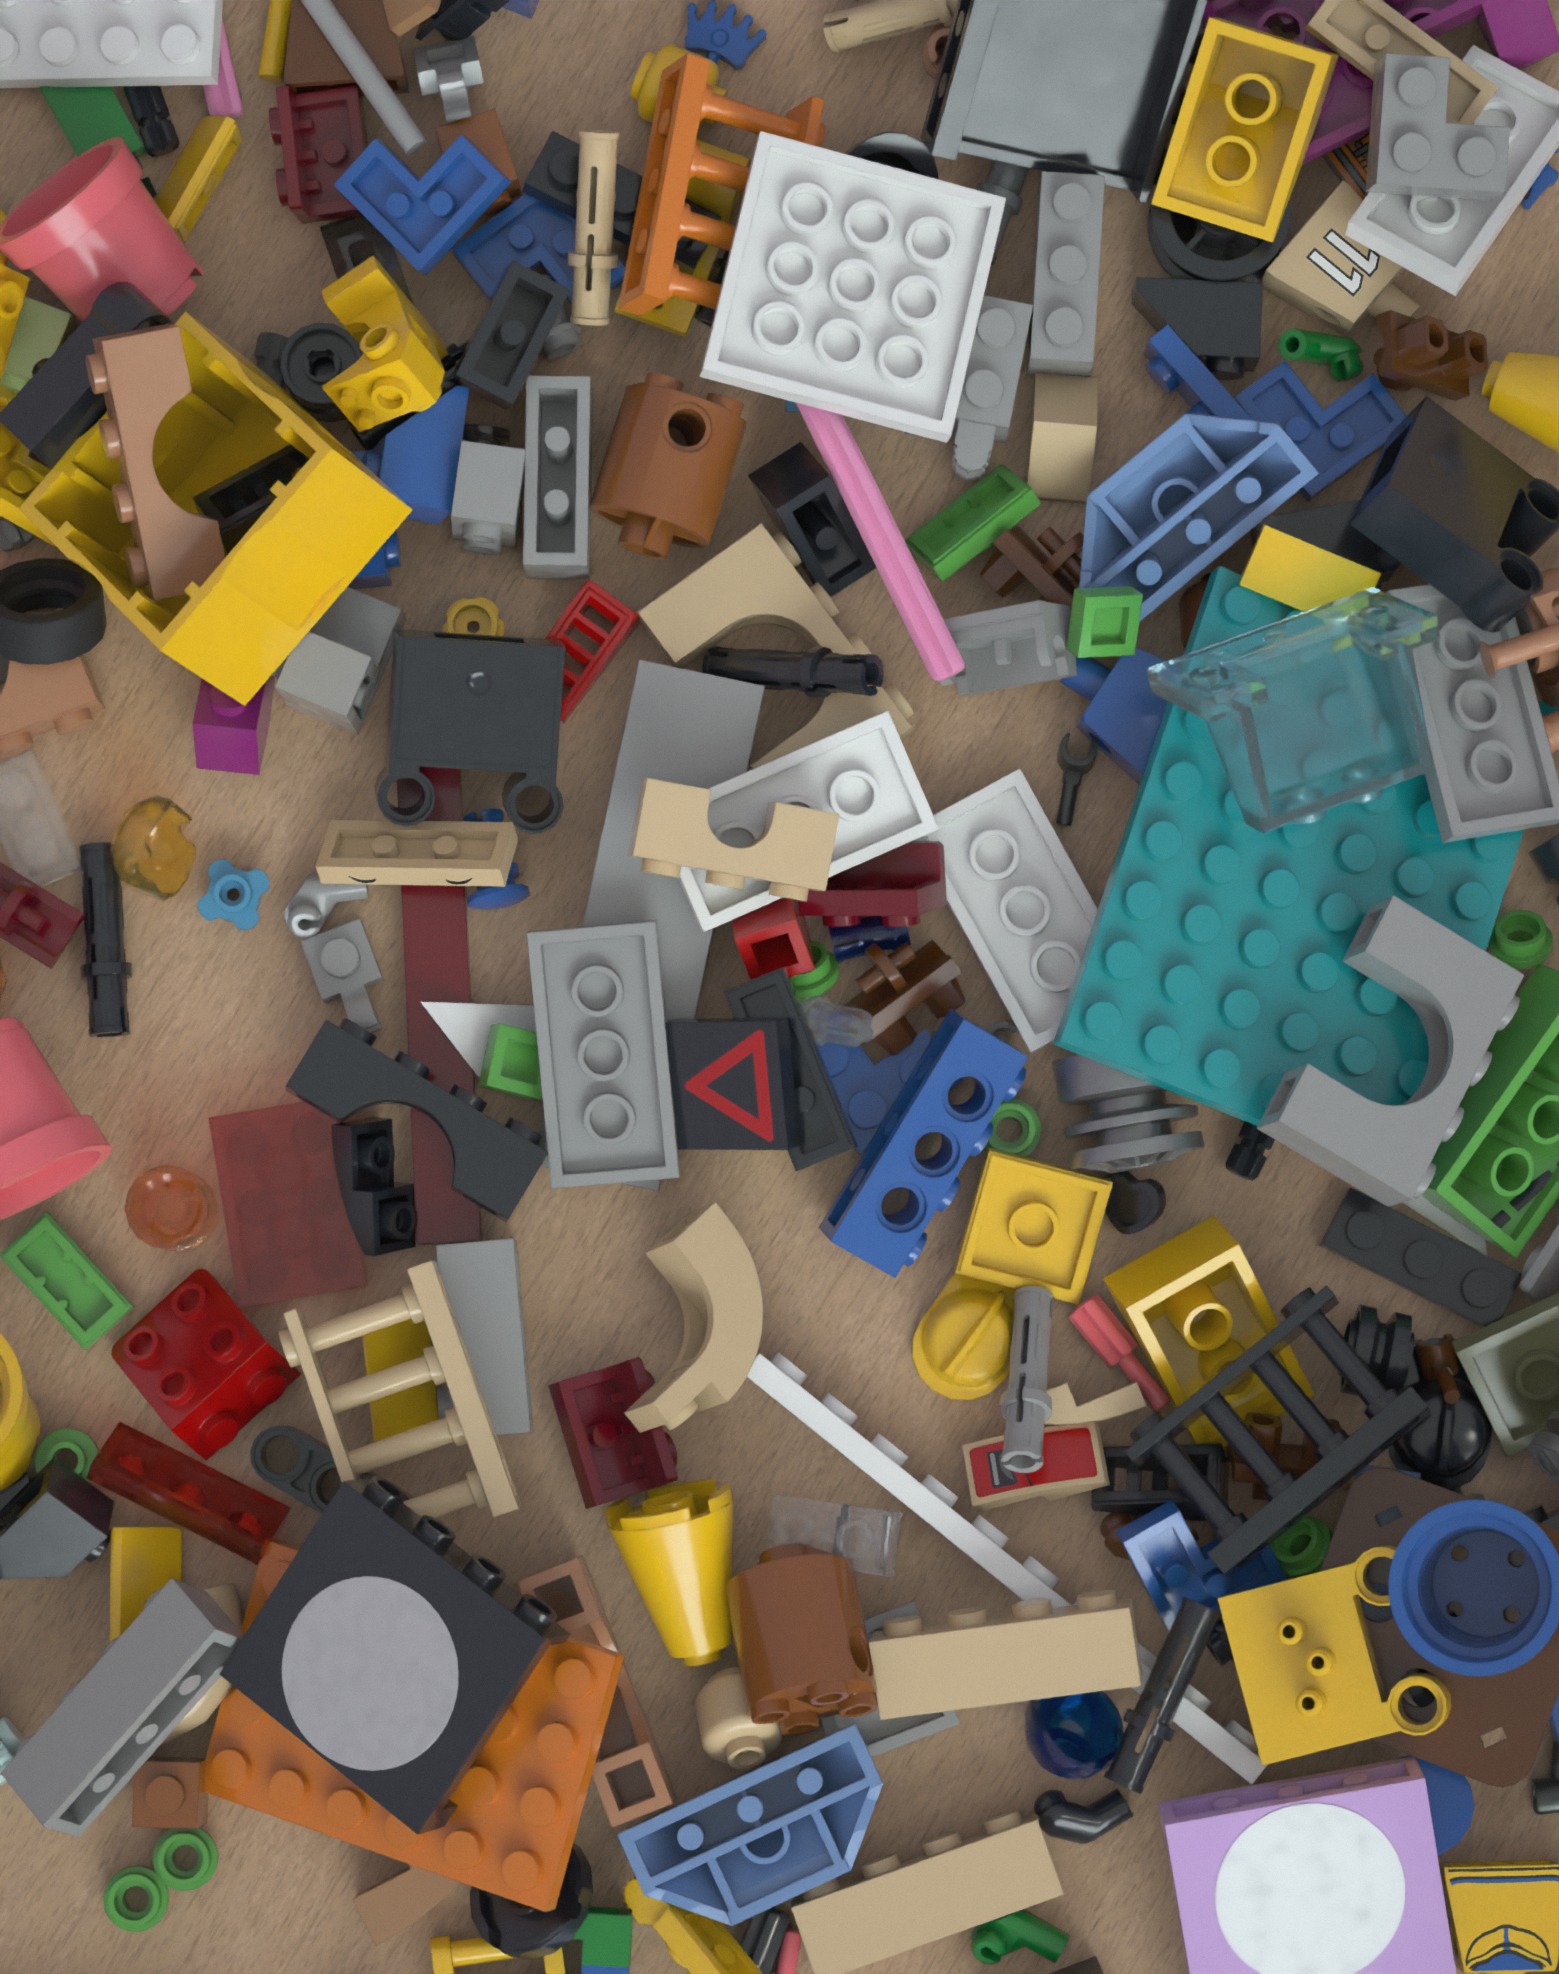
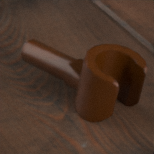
[1415,1334,1460,1404]

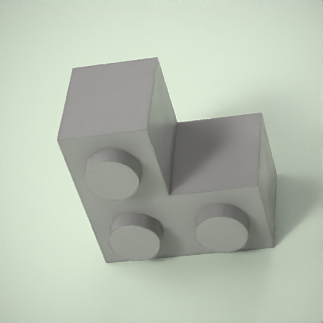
[1365,53,1510,200]
[271,587,407,735]

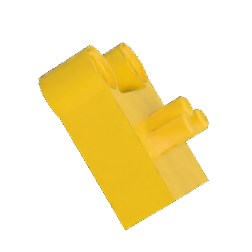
[1217,1545,1452,1766]

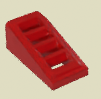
[545,579,640,723]

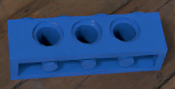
[818,1008,1028,1278]

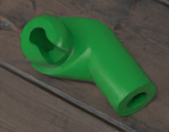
[1278,328,1364,382]
[971,1909,1070,1965]

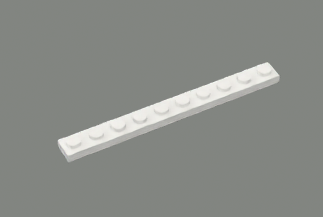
[747,1352,1268,1784]

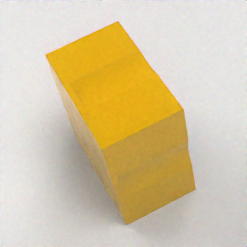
[19,311,413,706]

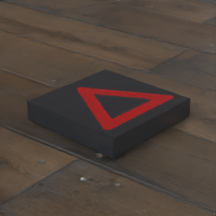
[666,1018,799,1150]

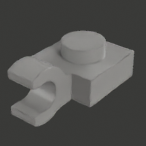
[413,36,484,122]
[300,918,384,1033]

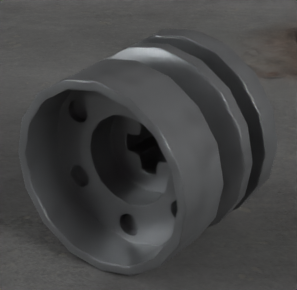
[1052,1054,1204,1173]

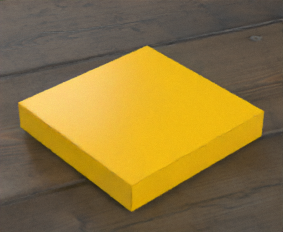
[954,1147,1113,1305]

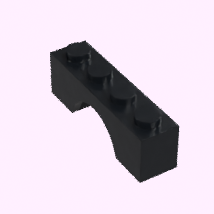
[286,1018,548,1222]

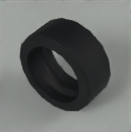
[0,558,107,665]

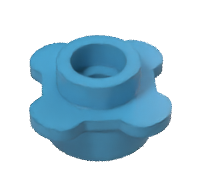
[198,859,270,930]

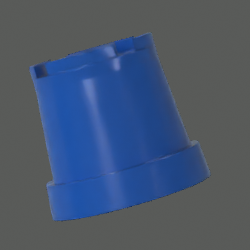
[1388,1500,1559,1677]

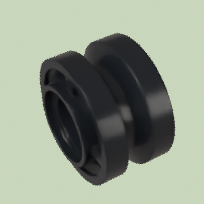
[1338,1304,1415,1396]

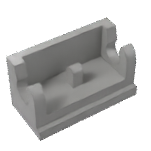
[940,600,1077,696]

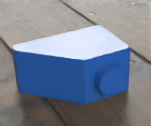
[361,385,470,525]

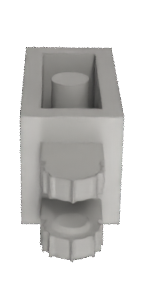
[951,295,1033,483]

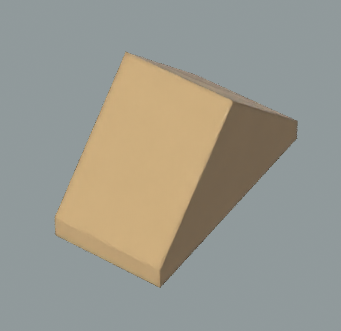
[1026,373,1098,503]

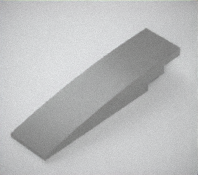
[538,660,765,1191]

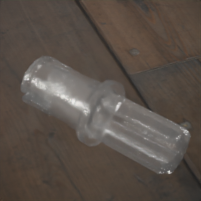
[798,995,874,1047]

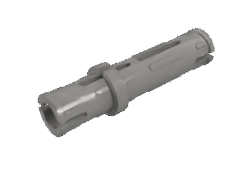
[1000,1286,1055,1473]

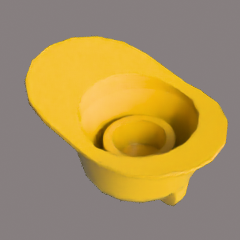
[912,1273,1017,1400]

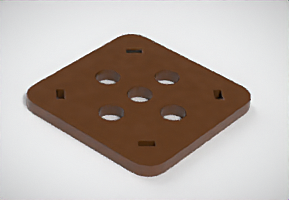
[1320,1467,1559,1788]

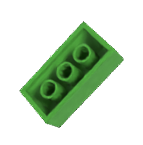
[1422,964,1559,1258]

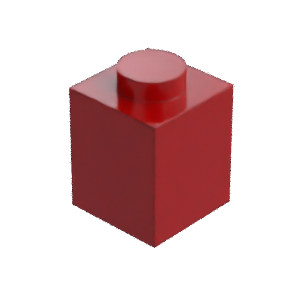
[732,898,815,980]

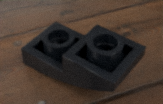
[331,1117,416,1256]

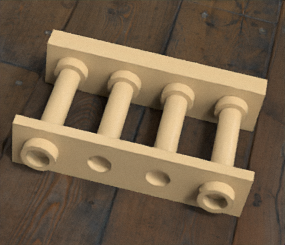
[278,1260,522,1518]

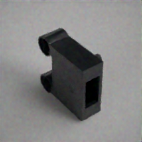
[0,282,174,468]
[1350,396,1559,633]
[375,629,566,834]

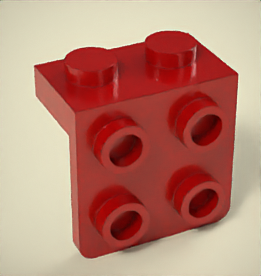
[111,1269,301,1461]

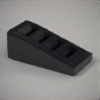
[192,444,310,557]
[1091,1443,1229,1521]

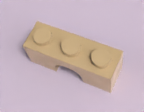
[628,778,840,902]

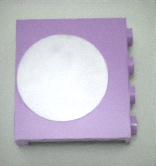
[1157,1756,1456,1974]

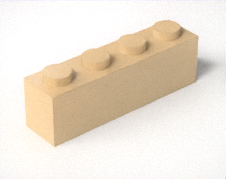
[869,1590,1143,1720]
[791,1809,1064,1974]

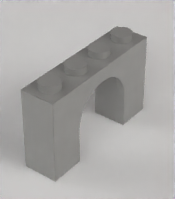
[1257,895,1524,1207]

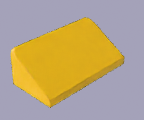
[154,116,243,243]
[362,1318,439,1442]
[110,1527,182,1642]

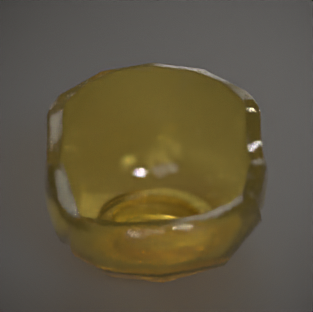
[111,795,196,901]

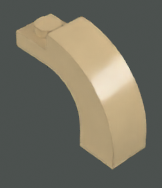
[624,1202,763,1433]

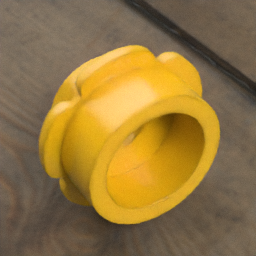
[442,597,505,636]

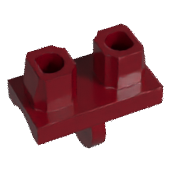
[0,862,86,969]

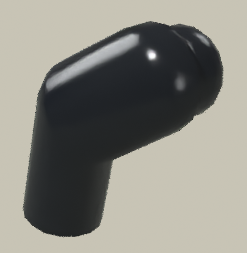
[1034,1788,1134,1844]

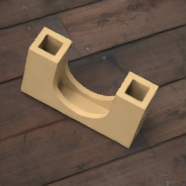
[638,523,914,770]

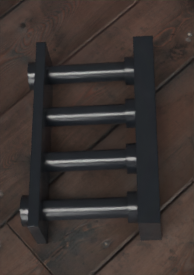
[1124,1285,1431,1578]

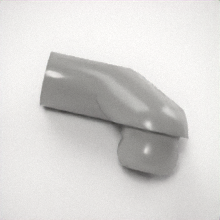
[284,873,369,938]

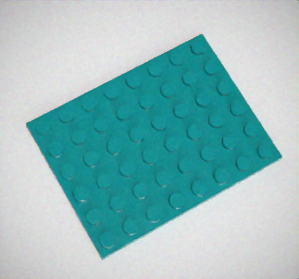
[1053,566,1557,1126]

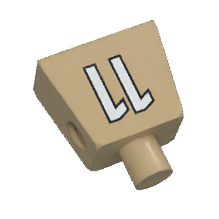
[1261,180,1420,336]

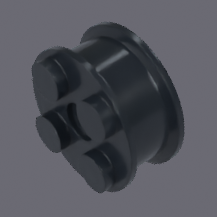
[1147,186,1291,283]

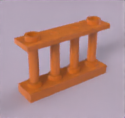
[618,53,825,316]

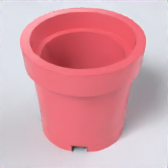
[0,137,204,322]
[0,1017,112,1220]

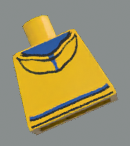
[1439,1859,1559,1974]

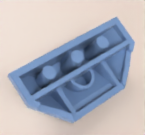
[1079,412,1319,622]
[617,1723,883,1926]

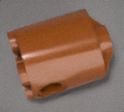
[589,372,746,559]
[725,1543,877,1736]

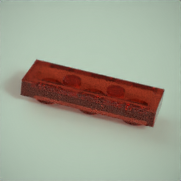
[86,1421,291,1565]

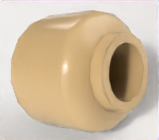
[695,1667,783,1769]

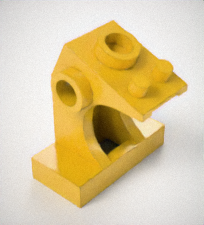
[321,255,448,432]

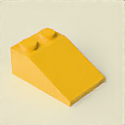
[1151,17,1339,242]
[1103,1215,1315,1447]

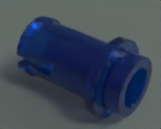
[828,916,911,964]

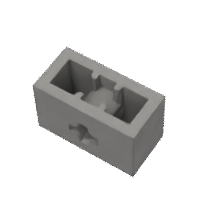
[451,440,526,555]

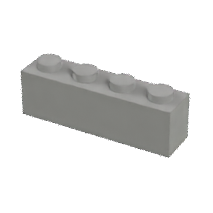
[1,1578,244,1837]

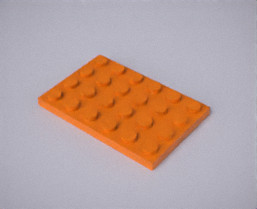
[205,1539,625,1912]

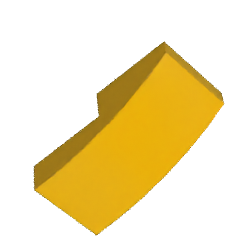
[1239,524,1381,633]

